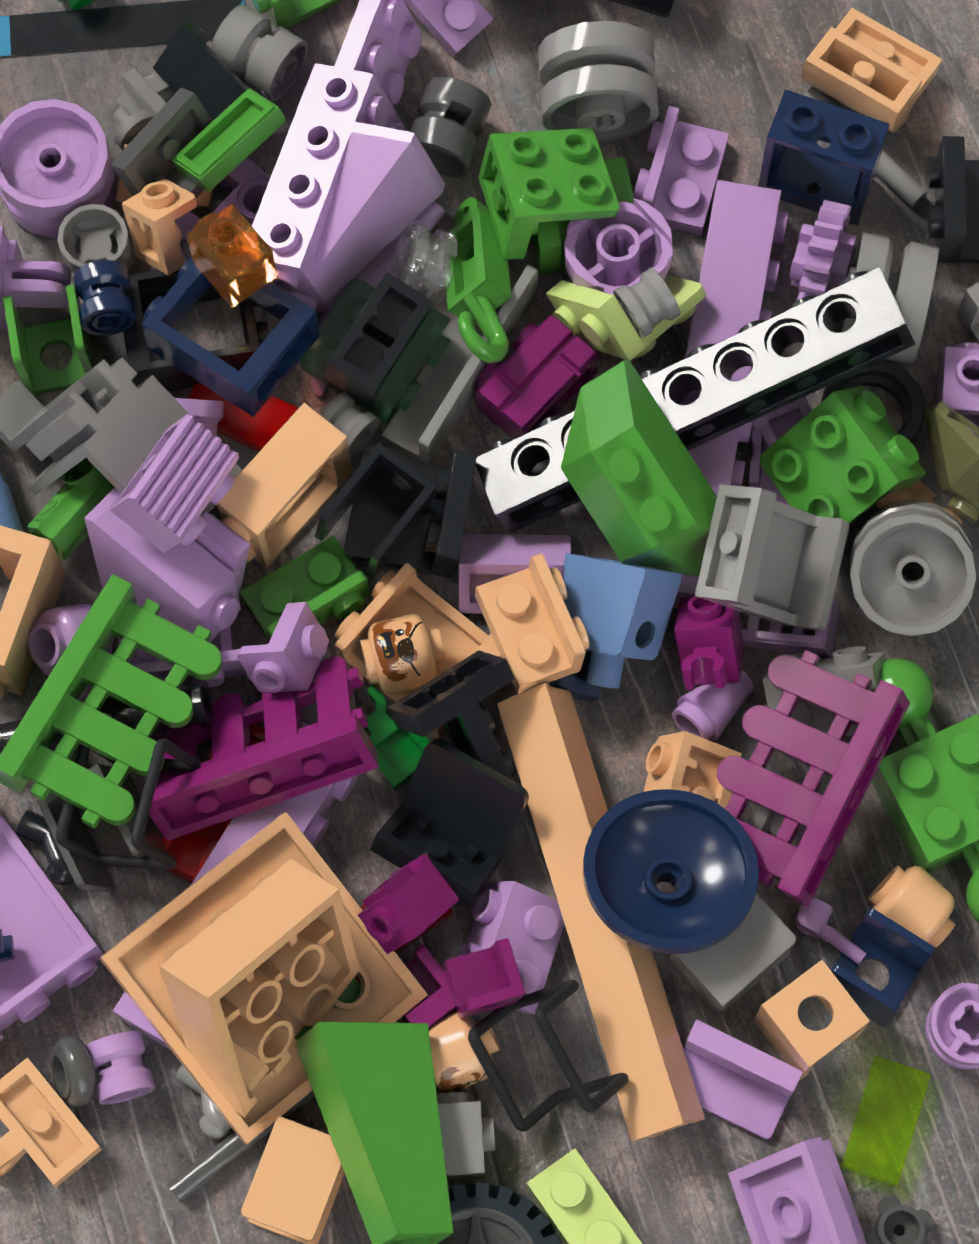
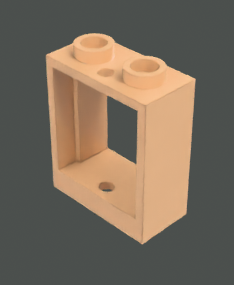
[216,403,353,569]

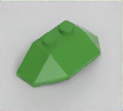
[560,358,717,577]

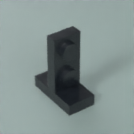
[388,650,517,781]

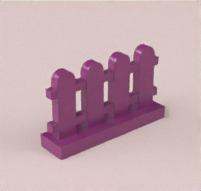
[717,650,910,908]
[142,656,379,841]

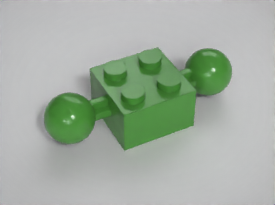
[871,658,979,923]

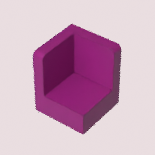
[443,938,526,1019]
[402,945,457,1028]

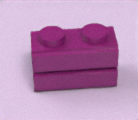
[476,316,599,439]

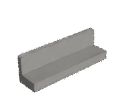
[382,265,538,464]

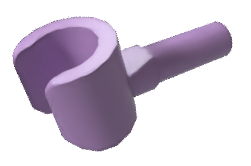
[795,898,867,965]

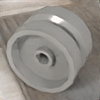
[538,20,659,142]
[840,232,939,365]
[850,499,977,636]

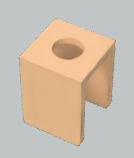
[754,960,870,1080]
[241,1116,345,1244]

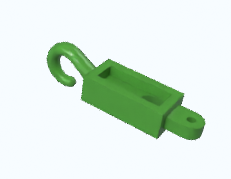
[442,197,511,363]

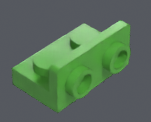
[240,535,370,641]

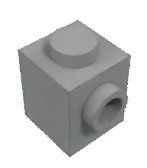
[437,1092,495,1181]

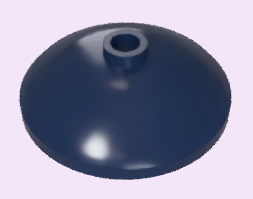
[582,789,759,954]

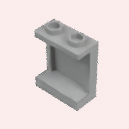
[695,484,849,631]

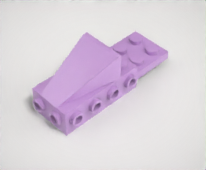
[241,0,446,315]

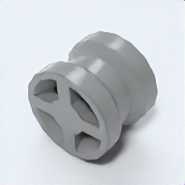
[613,268,681,338]
[320,392,380,460]

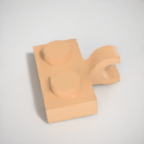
[0,1057,102,1188]

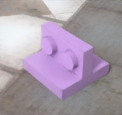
[728,1137,867,1244]

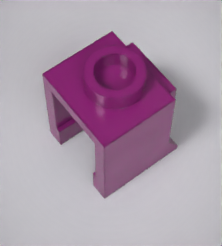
[358,853,460,954]

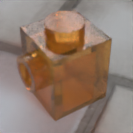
[187,204,277,308]

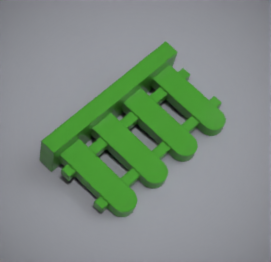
[0,574,222,829]

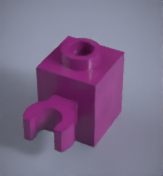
[675,596,745,690]

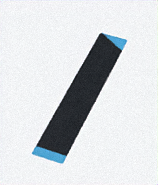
[0,0,245,57]

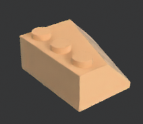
[160,859,360,1117]

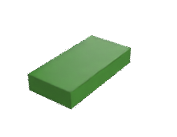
[171,88,287,193]

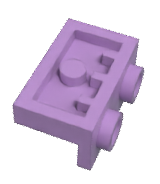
[633,106,729,237]

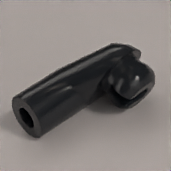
[16,810,74,886]

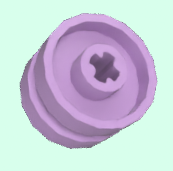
[0,99,117,239]

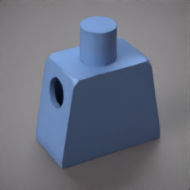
[563,553,682,689]

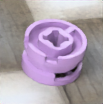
[925,982,979,1070]

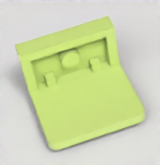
[546,274,707,361]

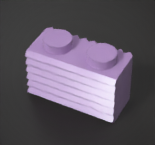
[110,414,239,554]

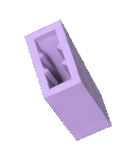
[84,488,241,642]

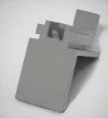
[0,358,243,516]

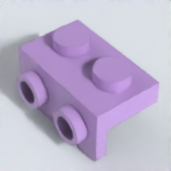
[456,881,565,1015]

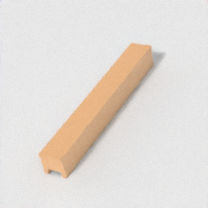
[497,683,705,1142]

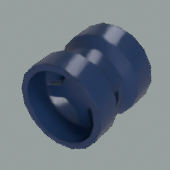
[74,260,136,336]

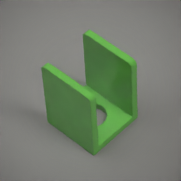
[3,285,95,395]

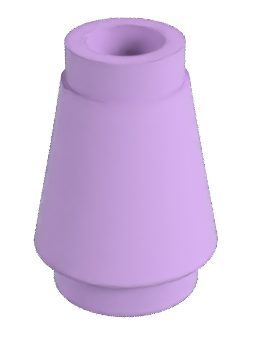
[672,670,754,741]

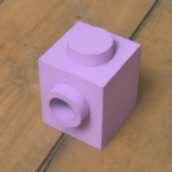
[936,342,979,427]

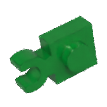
[364,686,430,792]

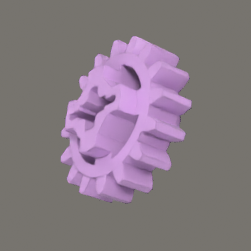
[789,200,857,300]

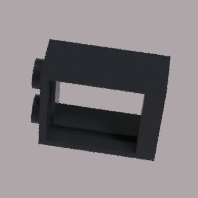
[123,255,269,392]

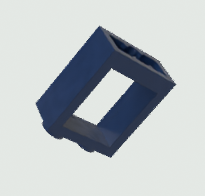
[758,89,890,226]
[142,243,320,417]

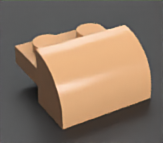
[801,8,942,133]

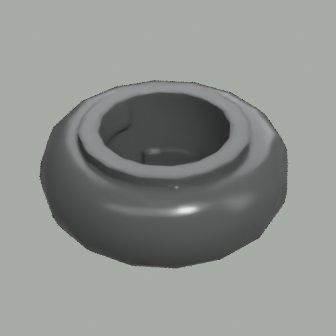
[51,1035,95,1108]

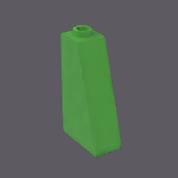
[297,1022,453,1244]

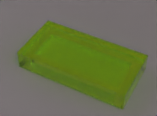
[840,1055,931,1188]

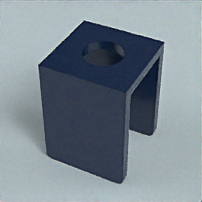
[831,908,936,1028]

